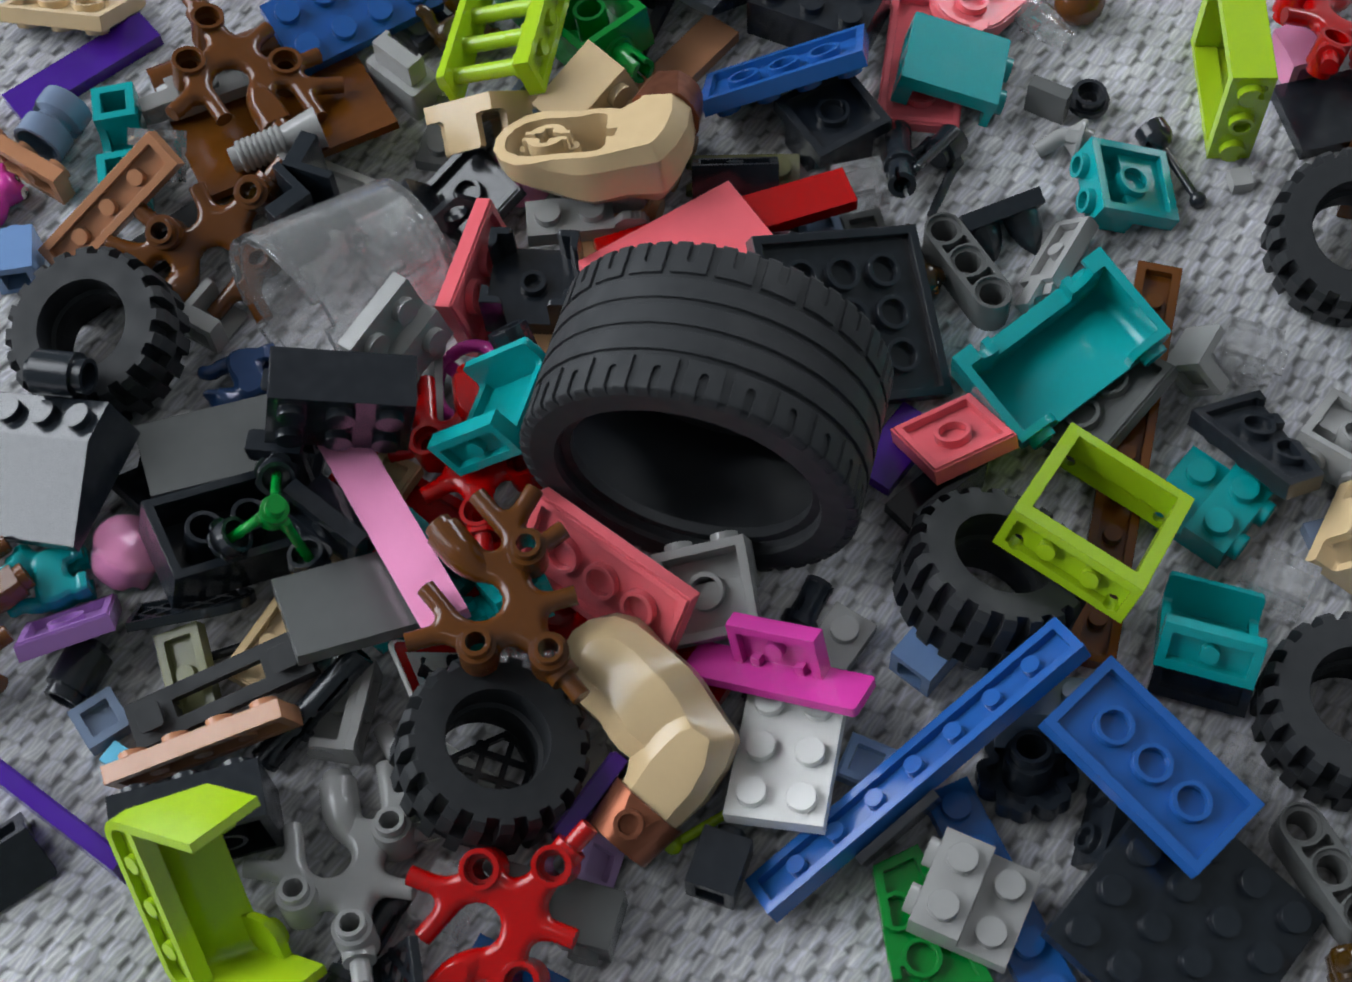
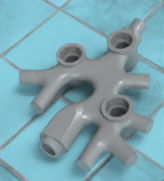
[242,760,441,982]

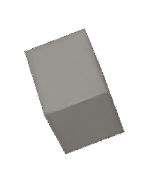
[1225,166,1255,195]

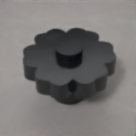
[975,730,1080,824]

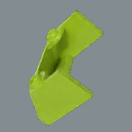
[104,783,327,982]

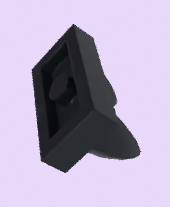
[959,186,1046,262]

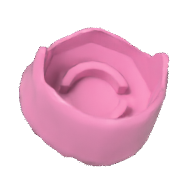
[91,514,156,591]

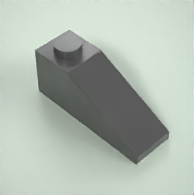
[483,859,628,966]

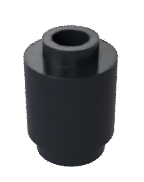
[22,348,98,399]
[44,638,113,709]

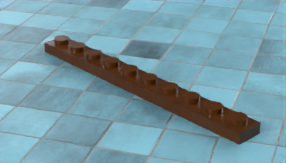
[1070,260,1183,669]

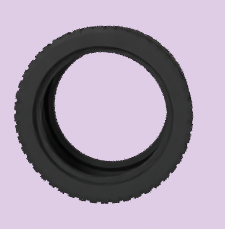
[519,241,894,572]

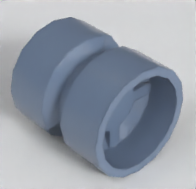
[13,85,92,163]

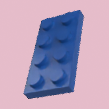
[259,0,444,76]
[702,23,869,117]
[1038,655,1265,879]

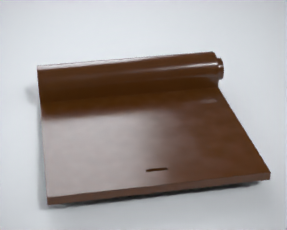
[146,27,400,202]

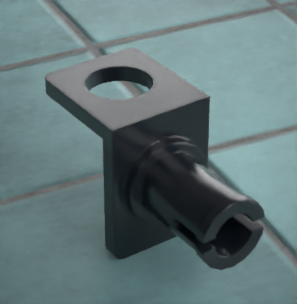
[387,178,476,246]

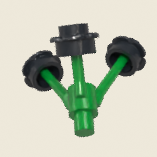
[207,452,333,573]

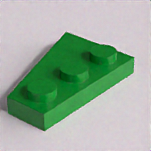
[871,844,994,982]

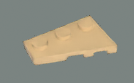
[0,0,146,36]

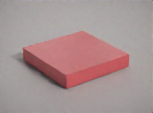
[890,393,1019,486]

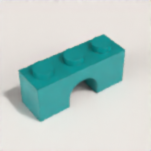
[91,81,155,211]

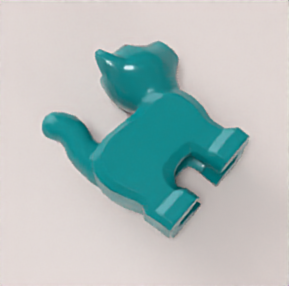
[0,543,98,618]

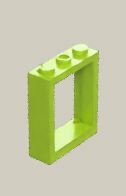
[1191,0,1278,162]
[992,422,1195,624]

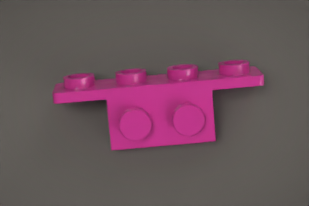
[687,612,876,717]

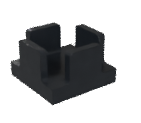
[774,76,892,173]

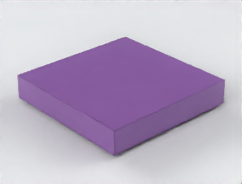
[13,593,122,663]

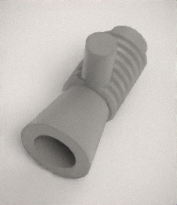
[227,106,329,173]

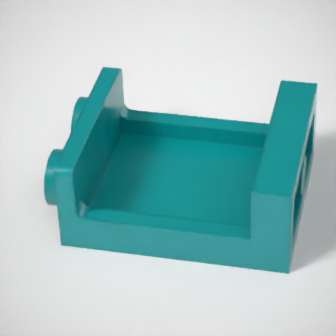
[890,11,1014,127]
[427,337,546,476]
[1153,571,1268,691]

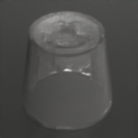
[229,178,453,351]

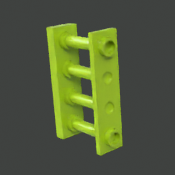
[436,0,570,101]

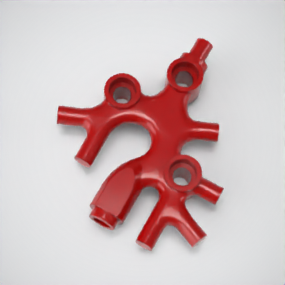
[1272,0,1352,80]
[388,363,543,551]
[405,819,598,982]

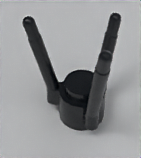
[884,124,968,218]

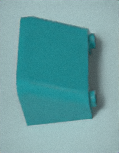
[950,247,1171,450]

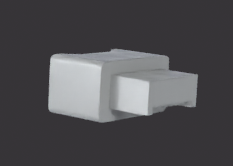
[366,30,442,121]

